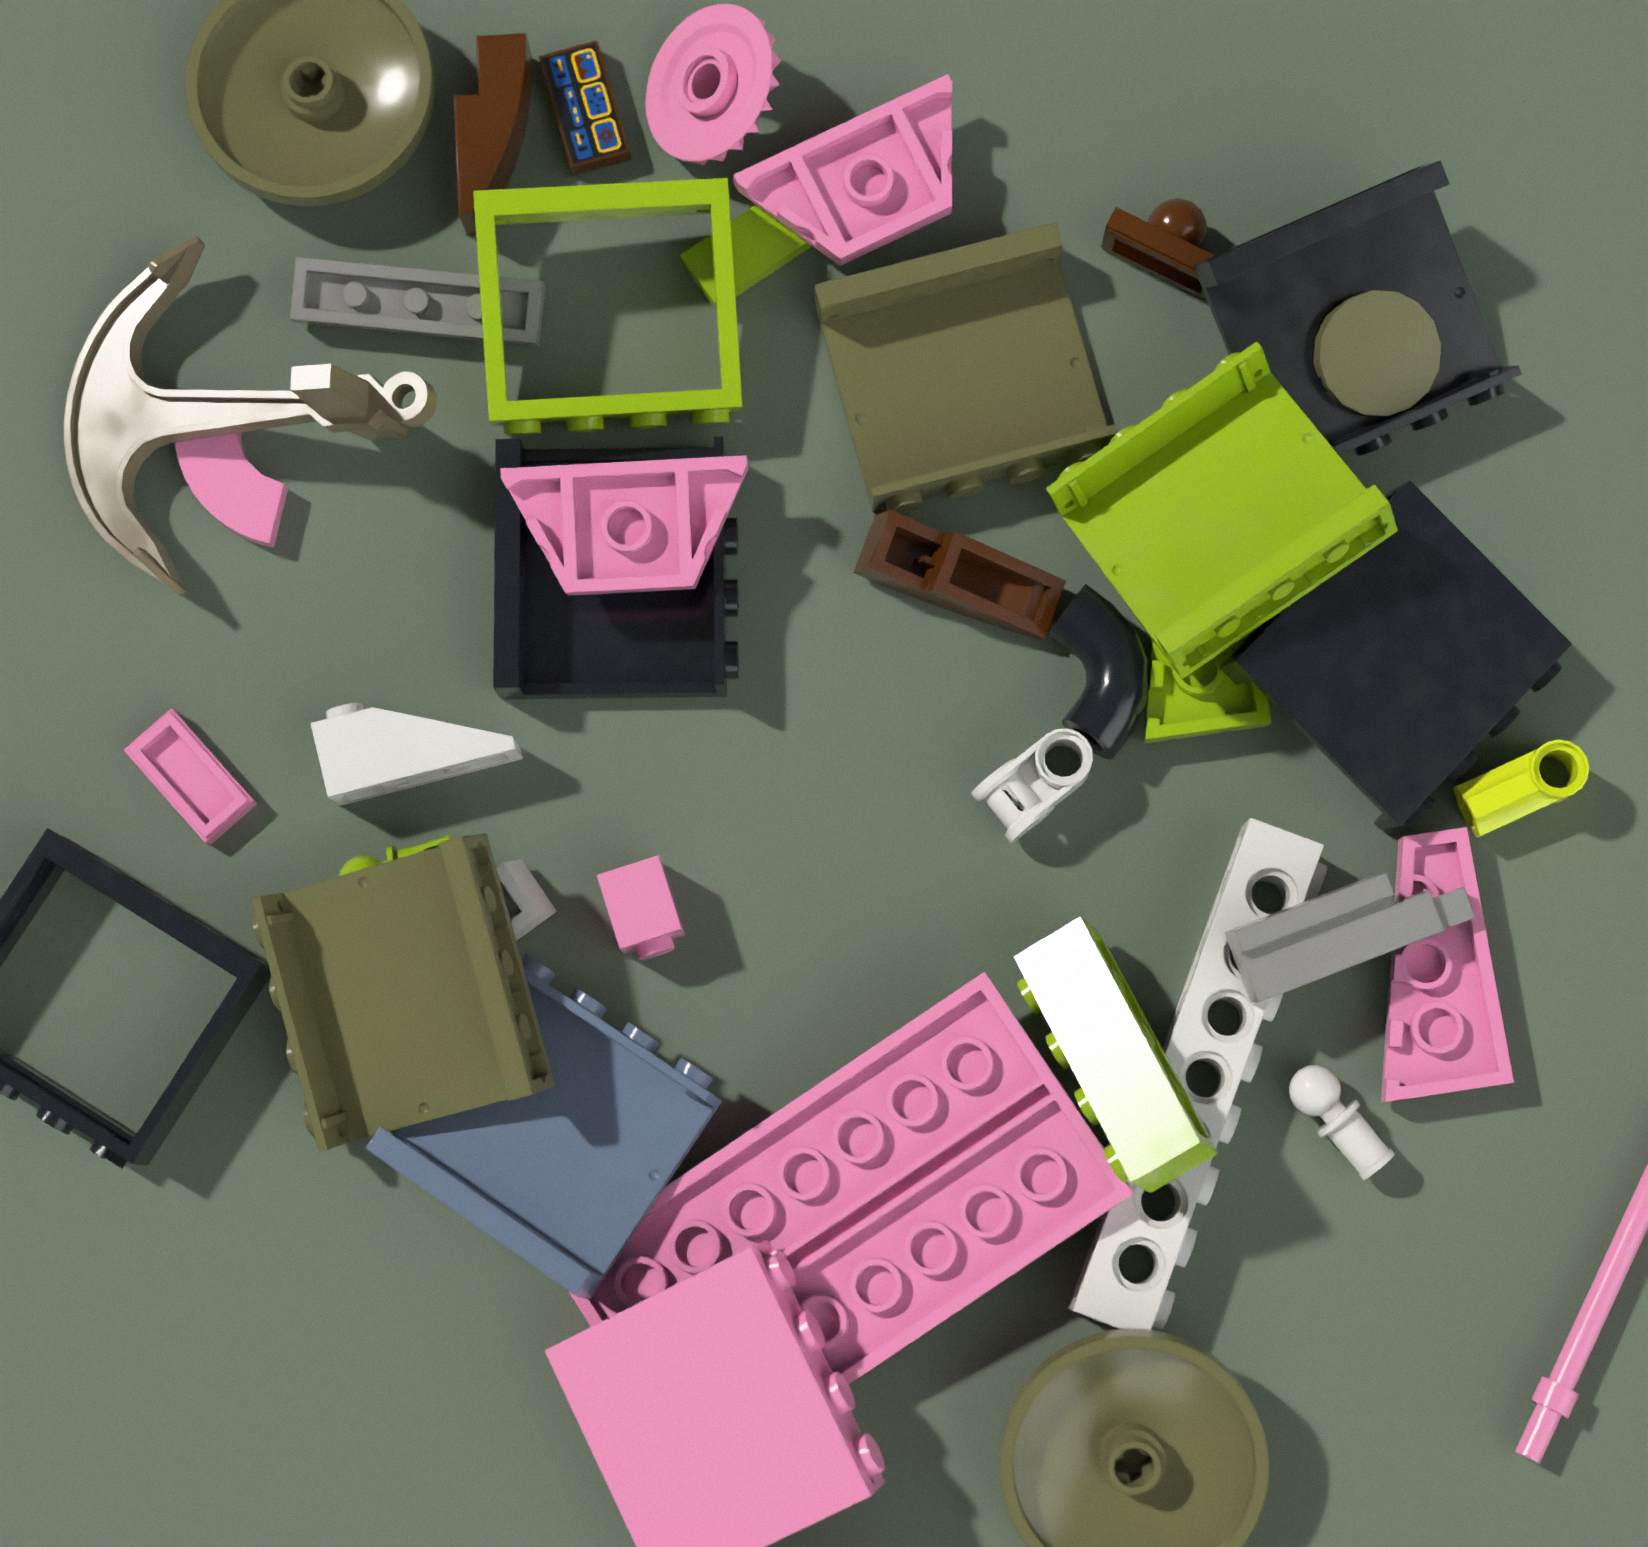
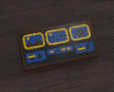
[539,40,632,176]

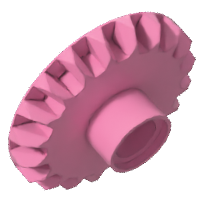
[646,4,781,166]

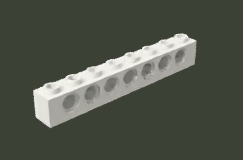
[1068,818,1327,1330]

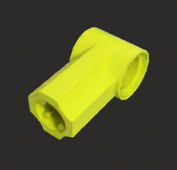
[1453,739,1589,838]

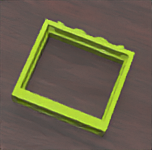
[473,178,743,436]

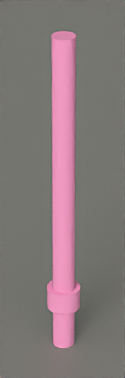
[1515,1164,1648,1464]

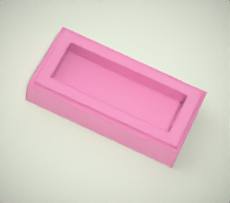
[124,708,258,845]

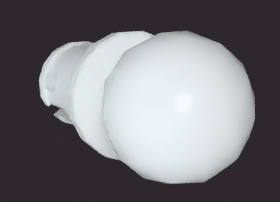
[1289,1065,1395,1180]

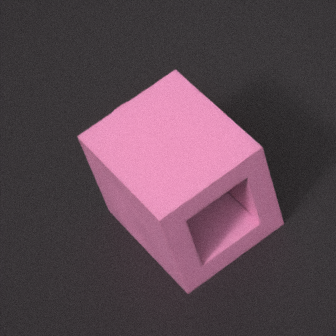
[597,855,685,960]

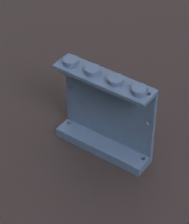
[365,953,722,1300]

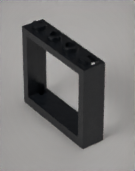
[0,828,271,1169]

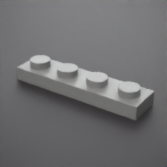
[290,257,545,346]

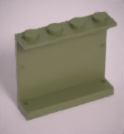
[814,222,1118,514]
[251,833,555,1152]

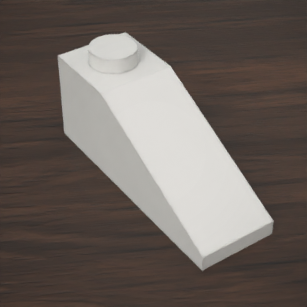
[310,703,523,806]

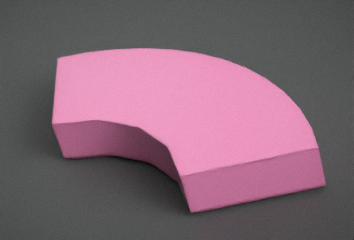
[175,432,288,548]

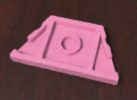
[733,74,952,266]
[500,455,748,596]

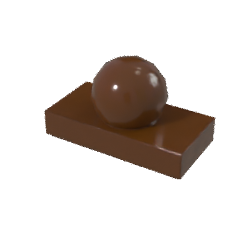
[1101,198,1214,301]

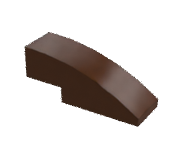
[454,33,533,236]
[853,509,1066,640]

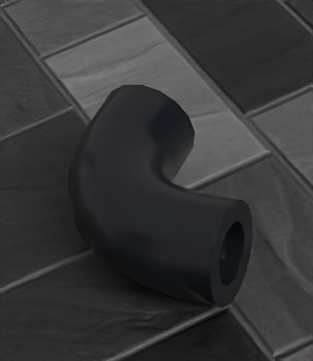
[1048,584,1149,760]

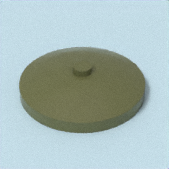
[185,0,435,207]
[999,1329,1269,1547]

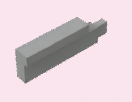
[1224,873,1475,1003]

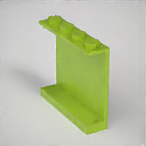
[1046,341,1398,679]

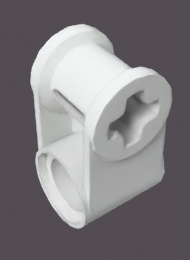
[971,728,1093,843]

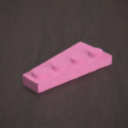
[1381,827,1514,1103]

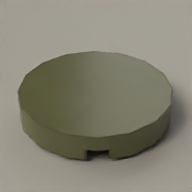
[1313,290,1441,416]

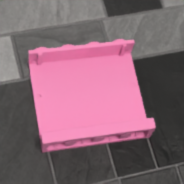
[544,1239,885,1547]

